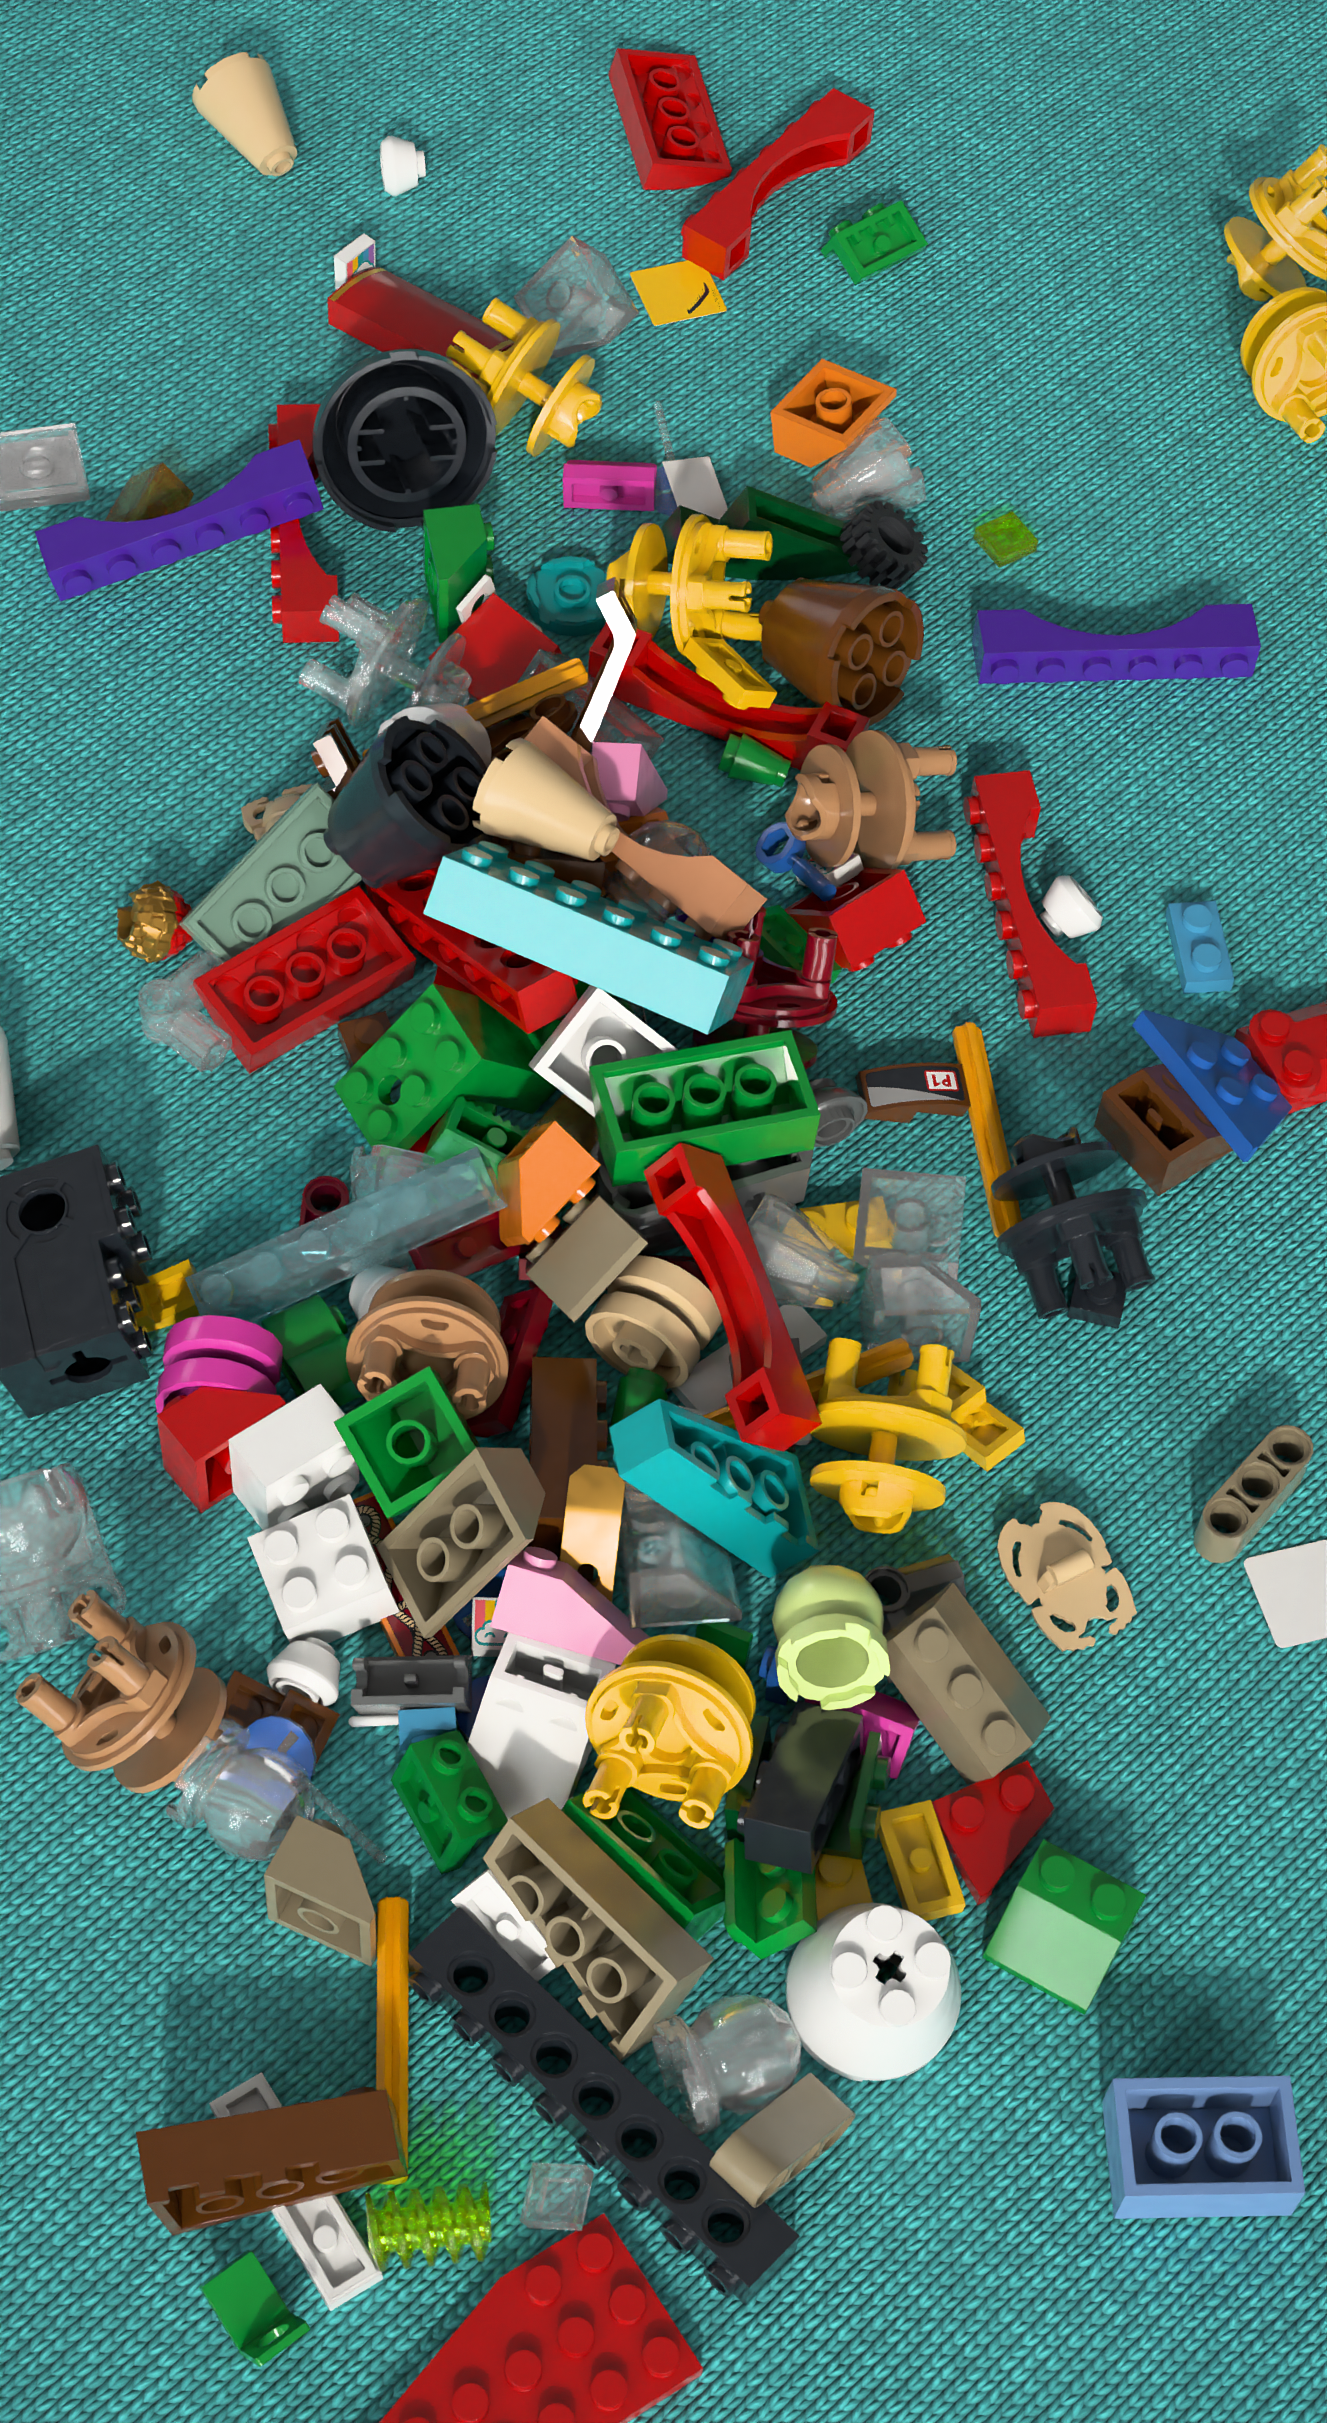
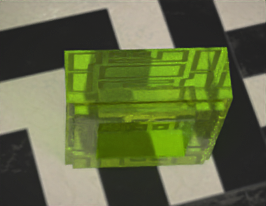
[973,511,1038,568]

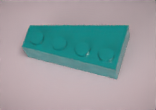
[609,1398,819,1578]

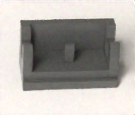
[351,1655,472,1715]

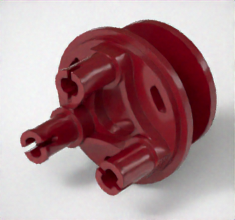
[692,906,838,1070]

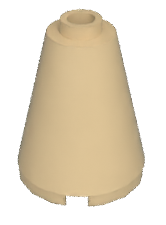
[192,52,297,176]
[473,737,620,861]

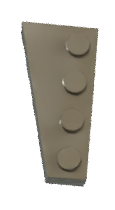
[483,1798,714,2061]

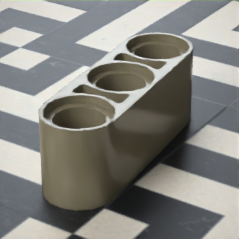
[1193,1425,1313,1563]
[709,2073,856,2208]

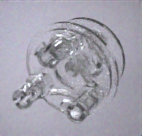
[298,593,472,728]

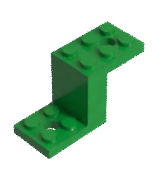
[333,980,634,1165]

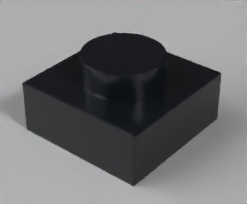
[1067,1269,1126,1329]

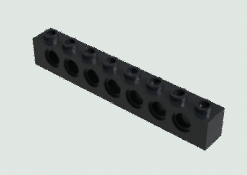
[408,1907,800,2305]

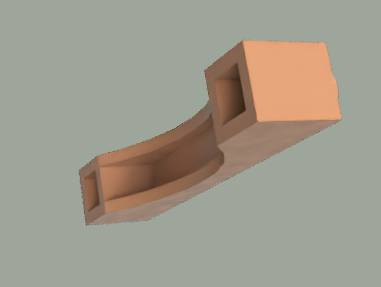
[525,716,767,942]

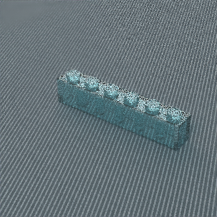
[185,1146,508,1322]

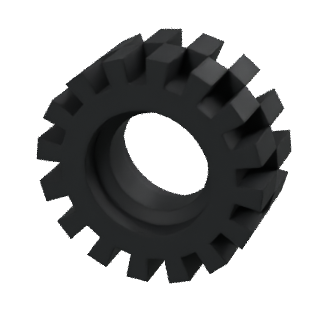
[840,501,928,590]

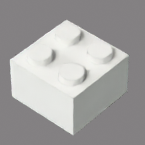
[528,985,678,1117]
[229,1384,359,1531]
[247,1494,400,1644]

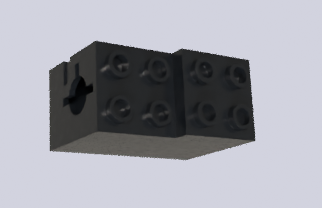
[0,1144,153,1419]

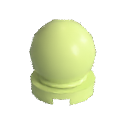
[772,1565,890,1710]

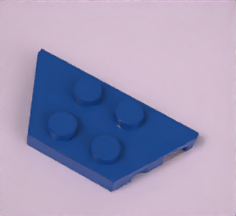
[1132,1010,1293,1162]

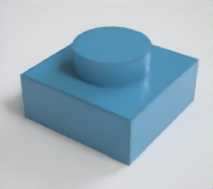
[398,1707,456,1751]

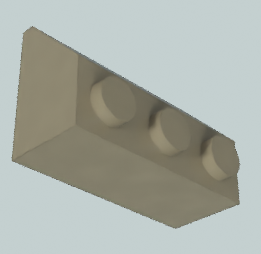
[376,1447,546,1638]
[884,1583,1051,1785]

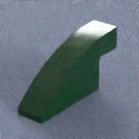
[661,486,860,581]

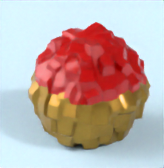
[117,880,193,963]

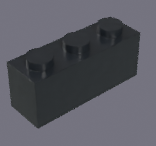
[737,1701,864,1874]

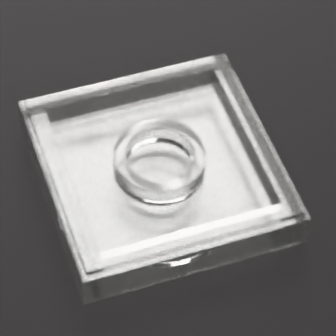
[0,423,90,512]

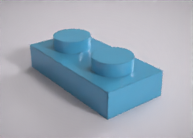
[1165,901,1234,994]

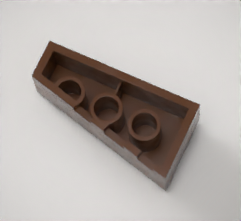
[527,1357,608,1582]
[136,2087,409,2236]

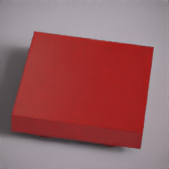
[428,592,562,702]

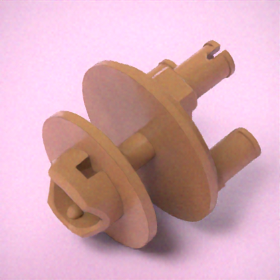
[785,730,957,869]
[346,1269,509,1420]
[15,1590,227,1793]

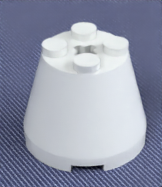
[785,1903,961,2082]

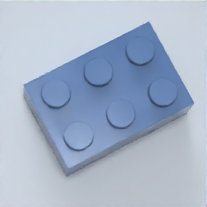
[1102,2076,1305,2219]

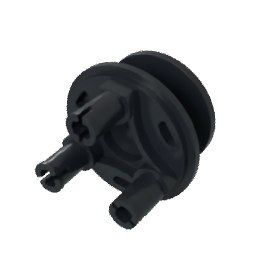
[991,1127,1156,1319]

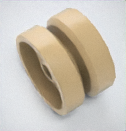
[585,1255,722,1389]

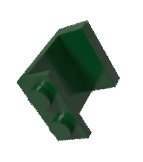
[724,1715,891,1860]

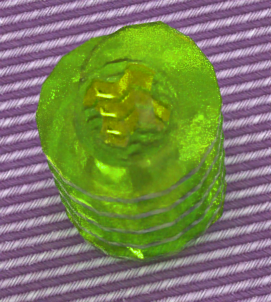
[365,2181,491,2272]

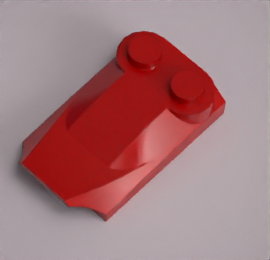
[1234,1001,1327,1115]

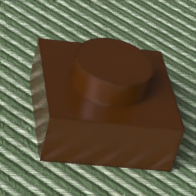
[337,1011,391,1068]

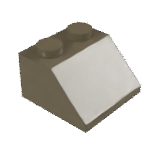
[525,1193,648,1322]
[264,1815,377,1967]

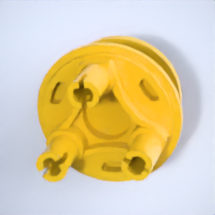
[1224,144,1327,302]
[1240,287,1327,443]
[446,297,602,457]
[606,514,773,656]
[810,1338,967,1534]
[582,1634,756,1829]

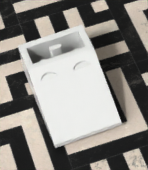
[467,1632,616,1820]

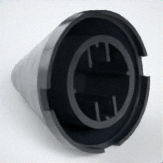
[312,349,497,532]

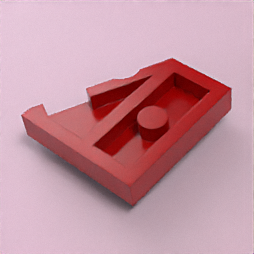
[932,1760,1055,1905]

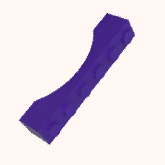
[35,440,324,602]
[972,604,1261,684]

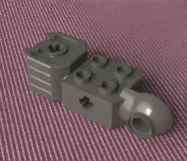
[585,1078,868,1255]

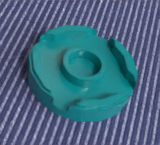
[526,556,607,637]

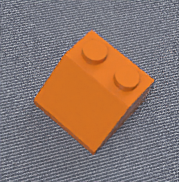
[770,359,897,468]

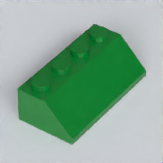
[589,1030,821,1187]

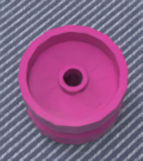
[155,1315,283,1414]

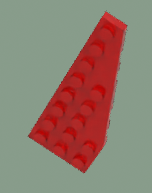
[379,2213,703,2423]

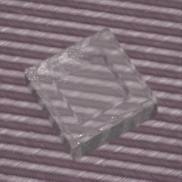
[520,2163,594,2231]

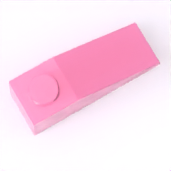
[592,742,668,822]
[490,1547,650,1665]

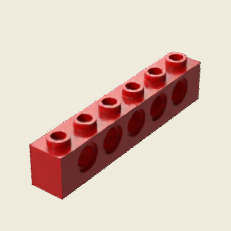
[365,867,578,1034]

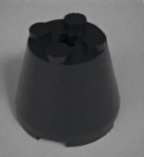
[323,715,494,889]

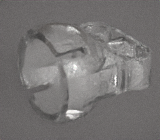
[0,1463,127,1665]

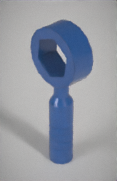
[755,822,836,902]

